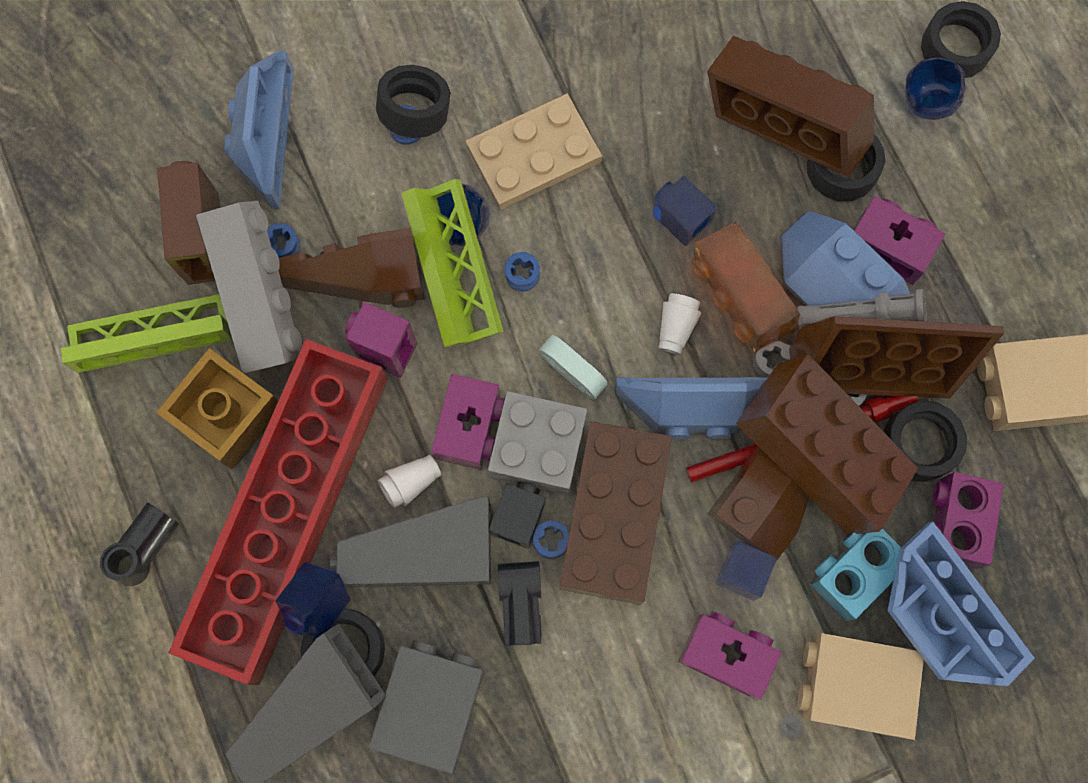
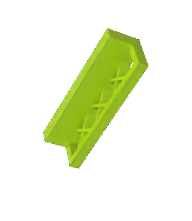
[401,179,504,347]
[61,294,233,373]

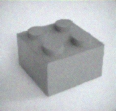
[488,391,587,496]

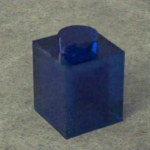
[653,175,717,246]
[715,541,777,601]
[275,562,351,638]

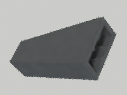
[330,497,491,588]
[225,624,386,783]

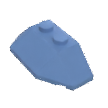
[225,51,294,209]
[781,210,910,306]
[615,377,768,440]
[888,522,1034,687]

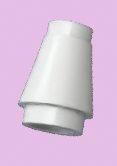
[658,293,701,355]
[378,455,442,508]

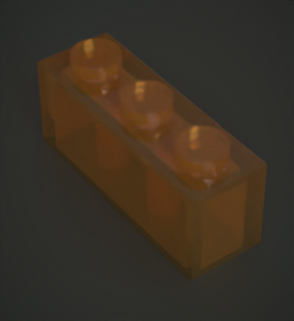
[692,221,800,353]

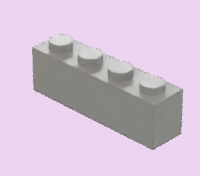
[196,201,302,373]

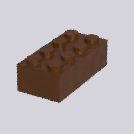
[707,36,874,177]
[736,354,918,535]
[559,421,672,605]

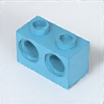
[810,529,901,621]

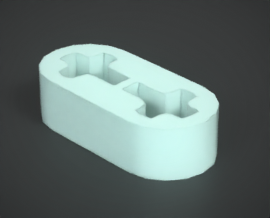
[538,335,608,400]

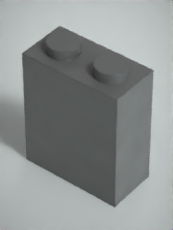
[368,640,485,774]

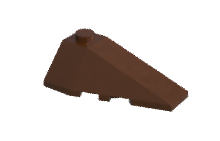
[278,228,425,308]
[707,446,809,564]

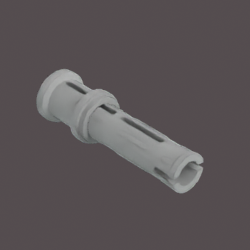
[797,289,927,330]

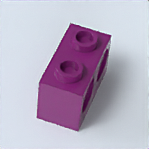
[345,302,418,378]
[931,472,1004,569]

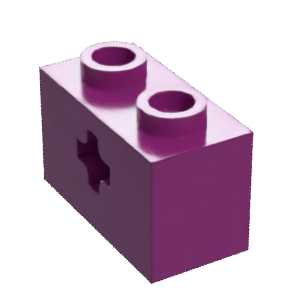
[854,196,945,285]
[431,374,505,470]
[678,611,782,700]

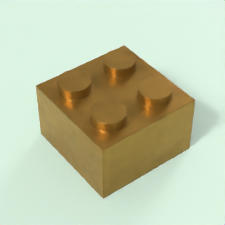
[156,348,278,469]

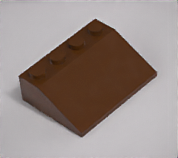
[789,316,1004,399]

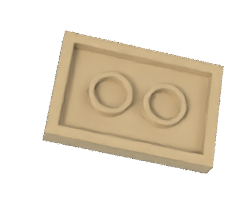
[465,93,602,210]

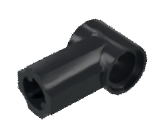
[100,502,180,586]
[498,561,542,646]

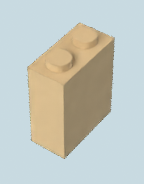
[977,334,1088,431]
[797,633,924,740]

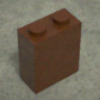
[157,161,220,285]

